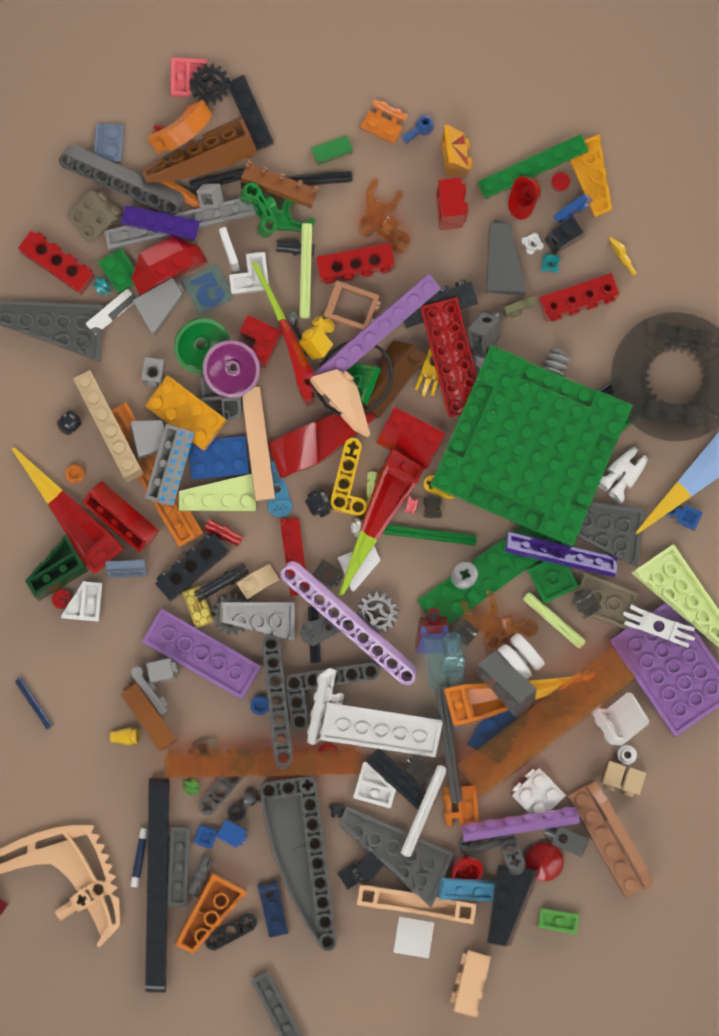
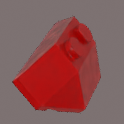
[132,236,208,296]

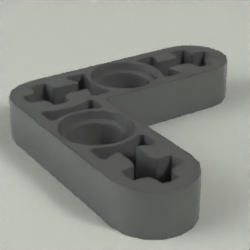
[459,834,525,875]

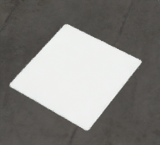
[393,917,434,958]

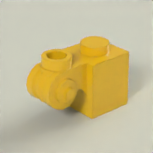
[299,316,335,359]

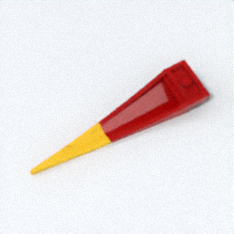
[12,448,124,575]

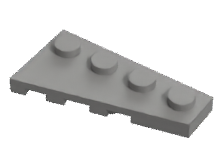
[220,602,295,641]

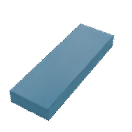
[438,878,496,902]

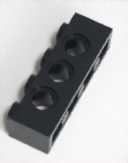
[155,534,230,602]

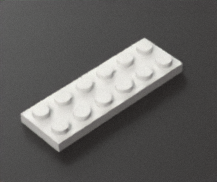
[321,703,442,757]

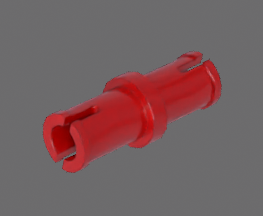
[204,518,243,547]

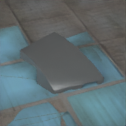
[199,375,242,425]

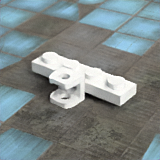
[307,668,344,745]

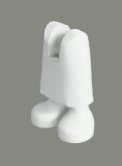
[598,446,648,504]

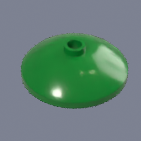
[174,318,230,374]

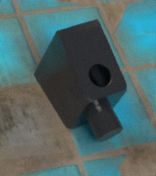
[544,217,585,256]

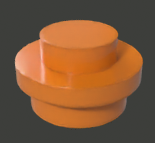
[65,464,85,484]

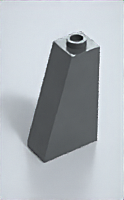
[486,220,525,296]

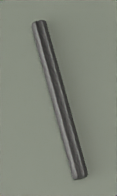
[435,687,463,803]

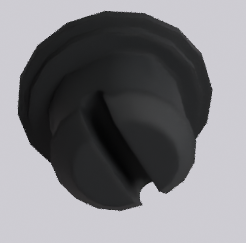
[328,803,346,818]

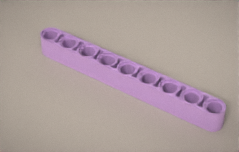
[281,561,417,685]

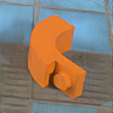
[147,99,213,154]

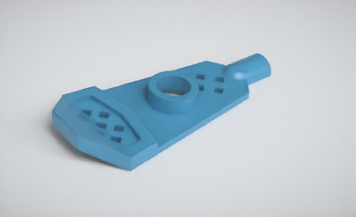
[268,461,293,518]

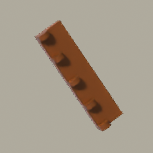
[241,160,319,209]

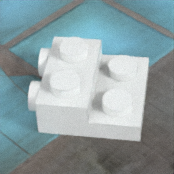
[511,768,566,814]

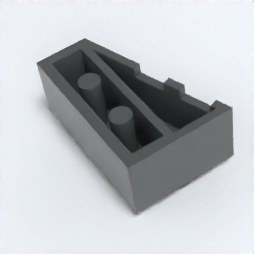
[478,651,536,720]

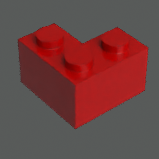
[239,315,283,369]

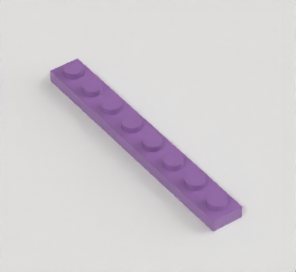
[314,273,441,376]

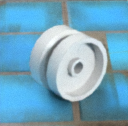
[497,633,545,680]

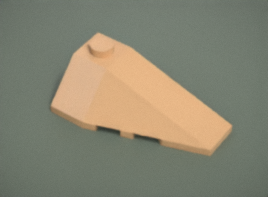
[310,369,370,437]

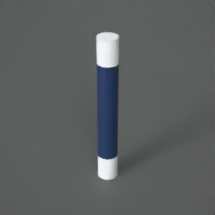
[130,828,148,887]

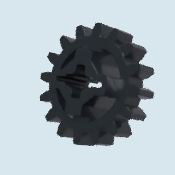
[189,63,230,105]

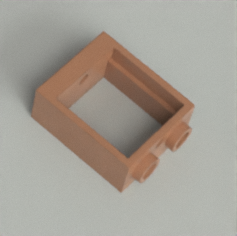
[324,280,382,332]

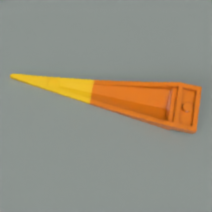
[444,675,596,728]

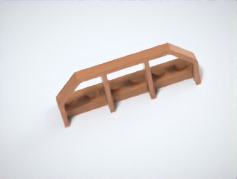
[567,781,654,898]

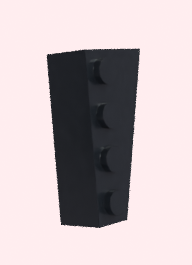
[487,864,541,946]

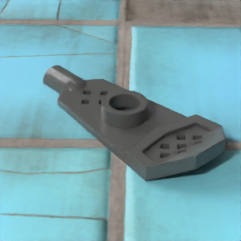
[300,618,352,646]

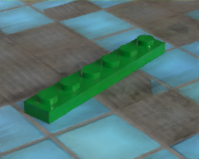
[477,134,589,200]

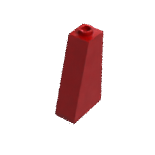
[316,404,375,464]

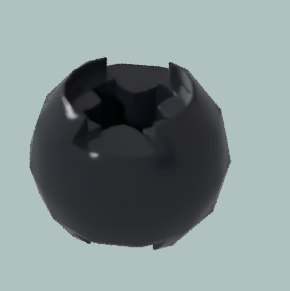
[57,411,81,435]

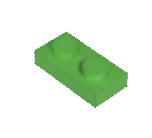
[538,908,580,934]

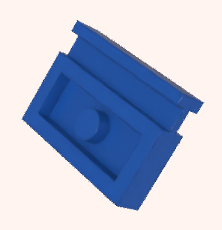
[553,194,593,223]

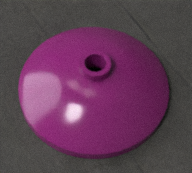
[203,340,260,398]

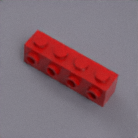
[538,273,619,323]
[82,481,160,553]

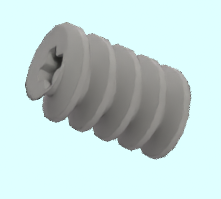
[542,348,571,377]
[451,562,478,589]

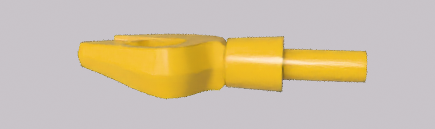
[608,237,637,276]

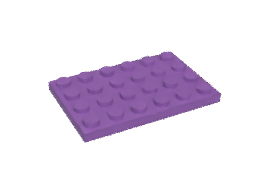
[609,602,719,737]

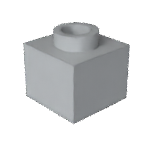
[197,184,224,208]

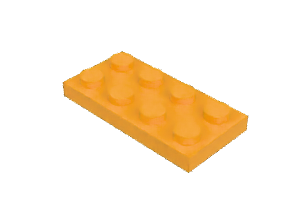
[145,375,227,451]

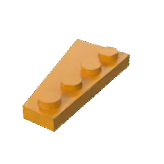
[569,134,612,218]

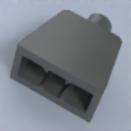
[468,312,502,359]
[543,826,589,857]

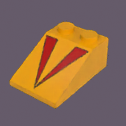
[441,125,472,177]

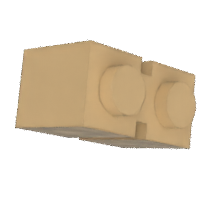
[600,761,646,798]

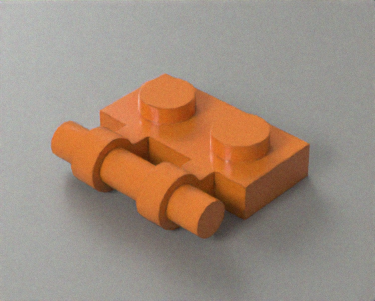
[361,99,408,145]
[442,786,479,826]

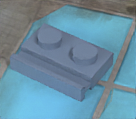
[94,123,124,164]
[106,560,147,578]

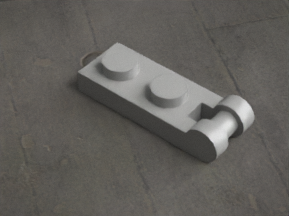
[131,667,169,715]

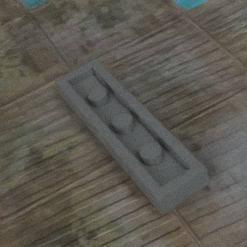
[167,827,191,907]
[251,970,302,1036]

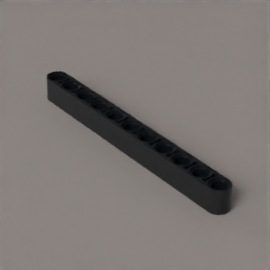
[145,778,170,993]

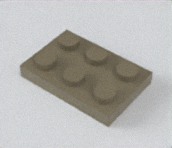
[571,573,639,630]

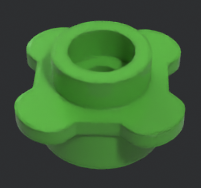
[182,778,201,796]

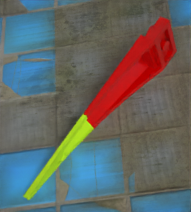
[252,261,315,407]
[339,449,424,595]

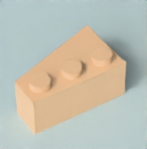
[450,949,491,1017]

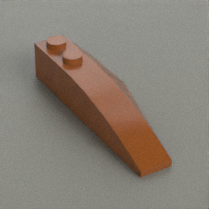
[142,117,257,183]

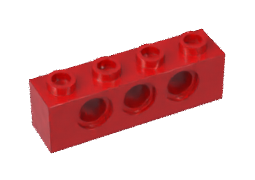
[18,230,95,296]
[316,243,395,284]

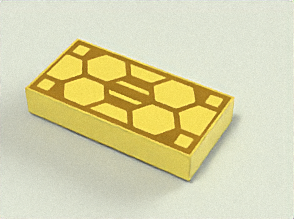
[182,585,214,629]

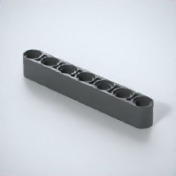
[59,145,185,215]
[262,635,292,770]

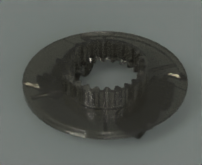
[611,312,719,442]

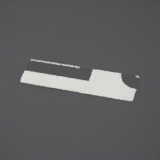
[86,289,136,335]

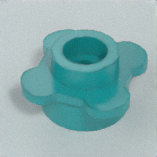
[541,254,560,274]
[93,277,111,296]

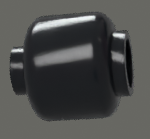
[305,488,332,518]

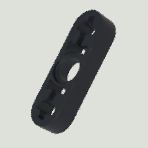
[205,913,257,950]

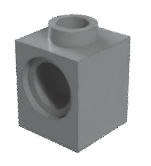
[141,357,166,387]

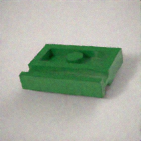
[98,247,135,295]

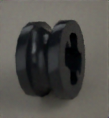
[228,804,246,821]

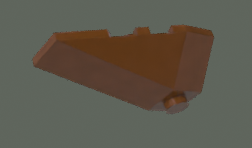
[364,340,428,418]

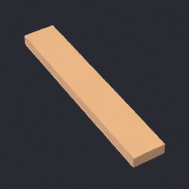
[241,386,275,501]

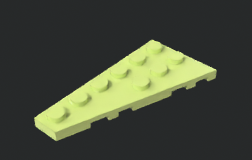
[632,544,719,647]

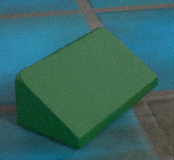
[311,135,353,166]

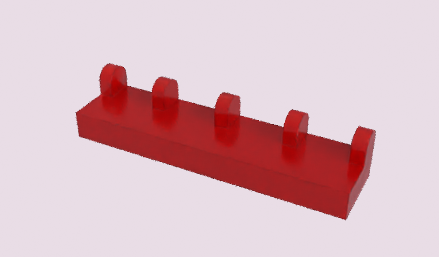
[280,518,309,597]

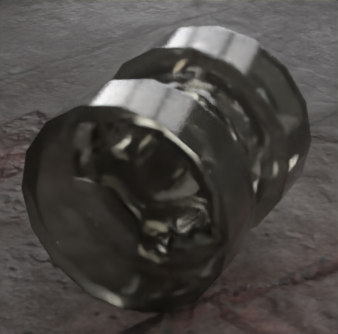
[423,497,442,518]

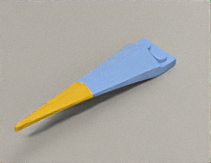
[636,432,719,534]

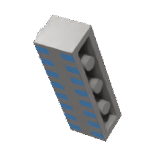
[145,424,195,506]

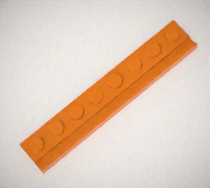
[111,402,204,548]

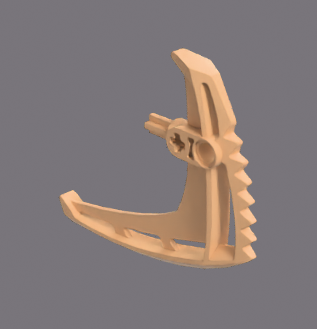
[0,825,120,947]

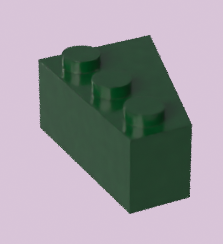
[25,534,88,601]

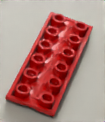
[420,297,477,418]

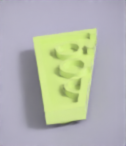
[178,474,256,512]

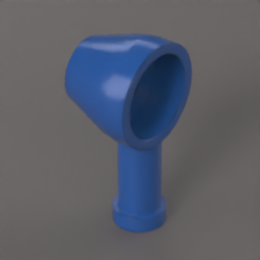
[401,116,434,144]

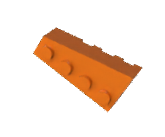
[175,872,247,954]

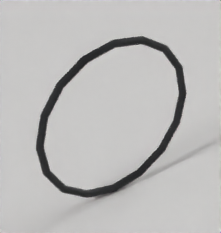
[317,342,394,415]

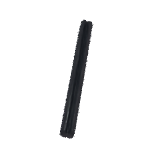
[240,171,353,190]

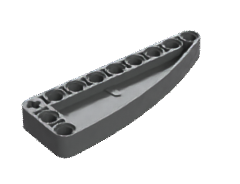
[260,776,336,951]

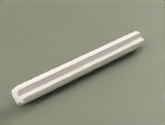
[401,765,447,857]

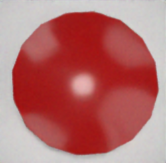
[525,842,564,882]

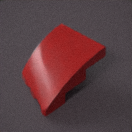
[268,422,320,479]

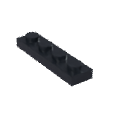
[227,75,274,151]
[366,749,436,810]

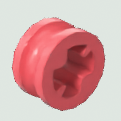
[405,496,419,515]

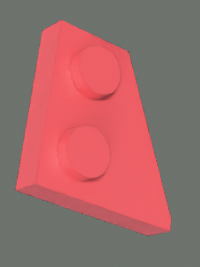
[170,58,207,97]

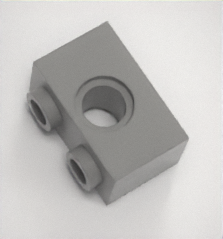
[146,658,179,683]

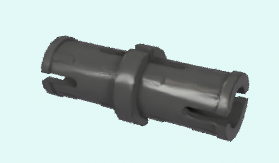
[187,856,213,897]

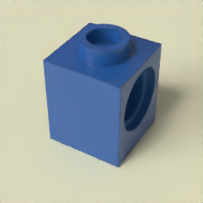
[216,819,248,848]

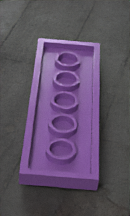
[142,608,262,700]

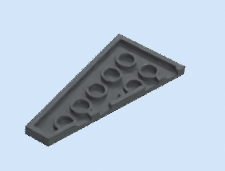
[0,301,103,362]
[577,502,645,567]
[339,807,454,908]

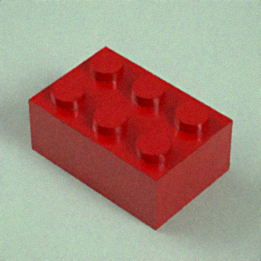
[436,177,469,230]

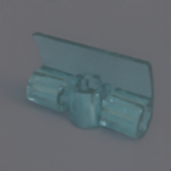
[424,633,466,690]

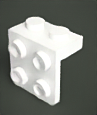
[591,692,649,745]

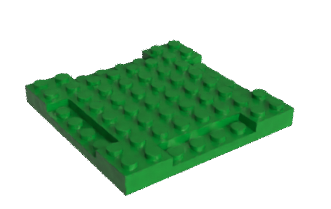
[430,345,633,547]

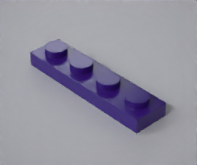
[121,205,200,241]

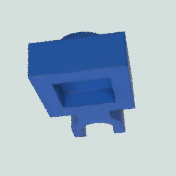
[666,505,703,531]

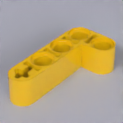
[331,438,367,517]

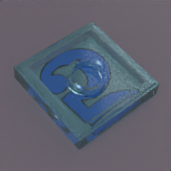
[182,264,233,315]

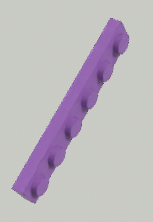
[461,807,580,842]

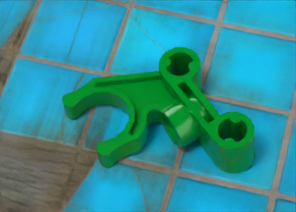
[239,182,315,238]

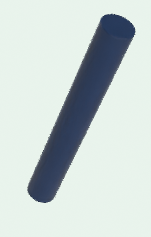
[15,678,53,729]

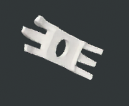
[623,605,695,648]

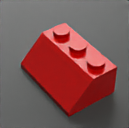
[376,407,445,470]

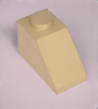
[237,564,280,600]

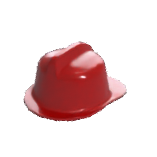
[508,176,541,220]
[451,854,483,880]

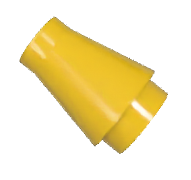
[110,727,140,746]

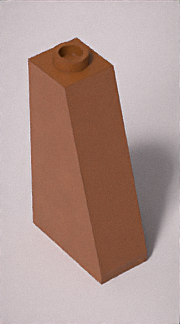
[121,682,178,752]

